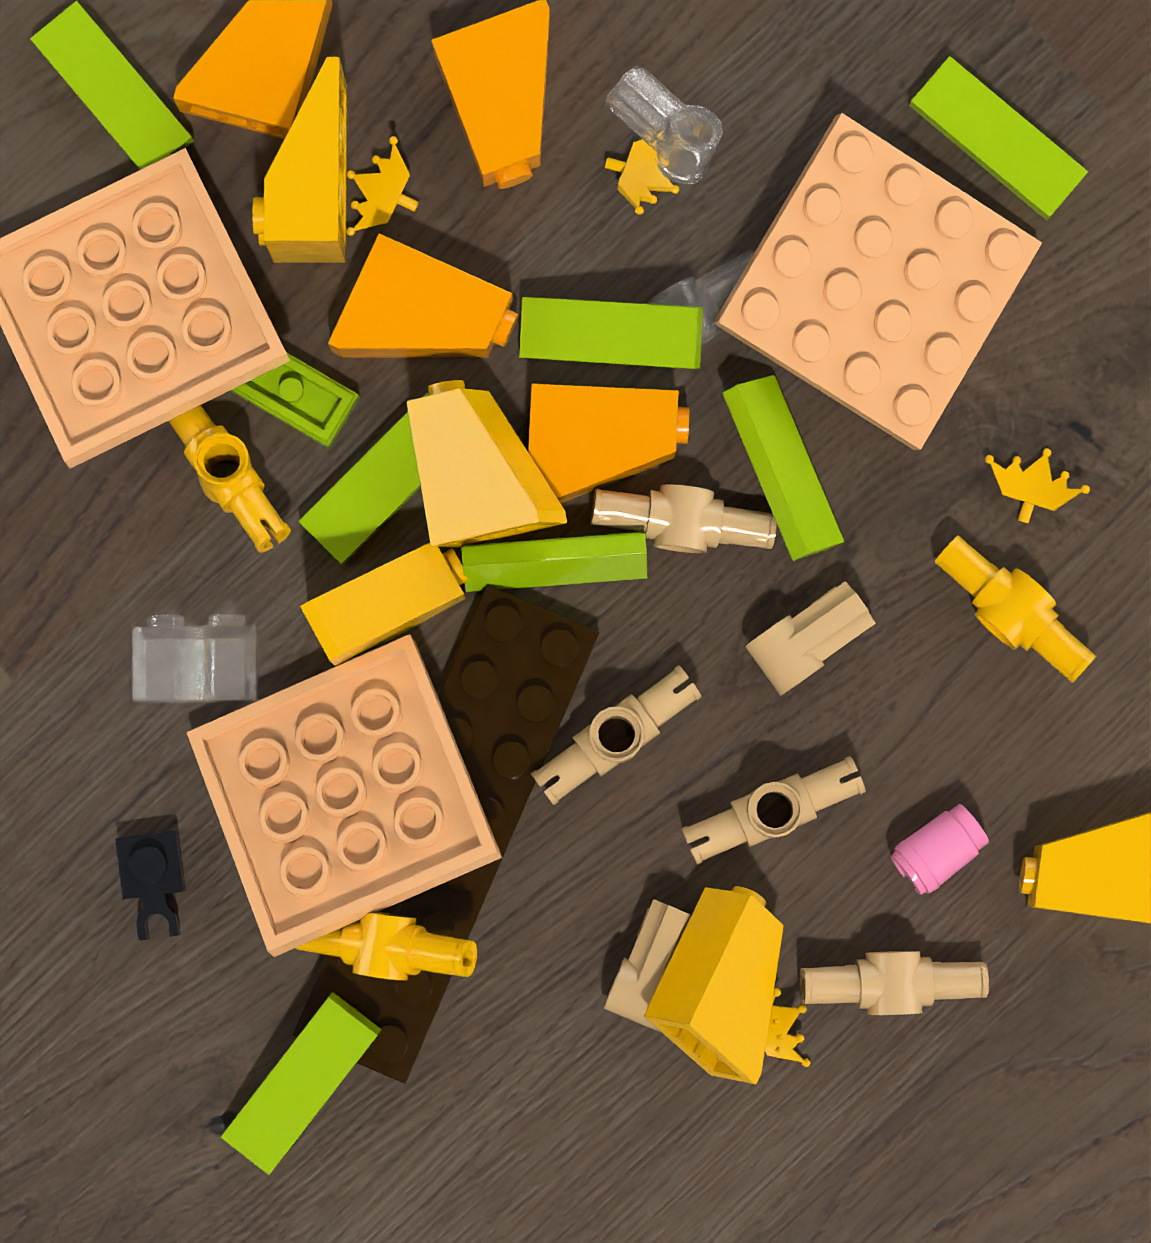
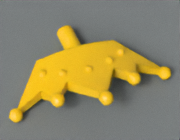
[605,128,680,215]
[346,136,419,236]
[985,448,1090,524]
[765,988,811,1067]

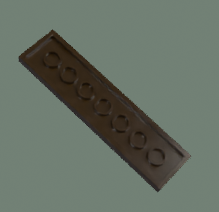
[293,585,599,1084]

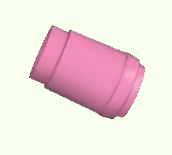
[890,804,989,895]

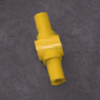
[168,405,291,553]
[935,535,1097,683]
[295,912,477,980]

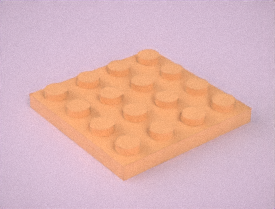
[713,113,1042,450]
[0,148,290,469]
[186,634,502,957]

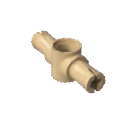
[590,484,777,553]
[530,665,702,805]
[681,756,866,865]
[800,951,989,1015]

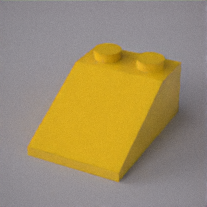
[252,57,347,263]

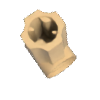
[745,581,876,696]
[603,899,692,1032]

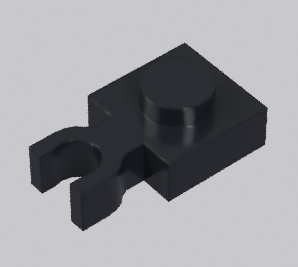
[115,830,186,941]

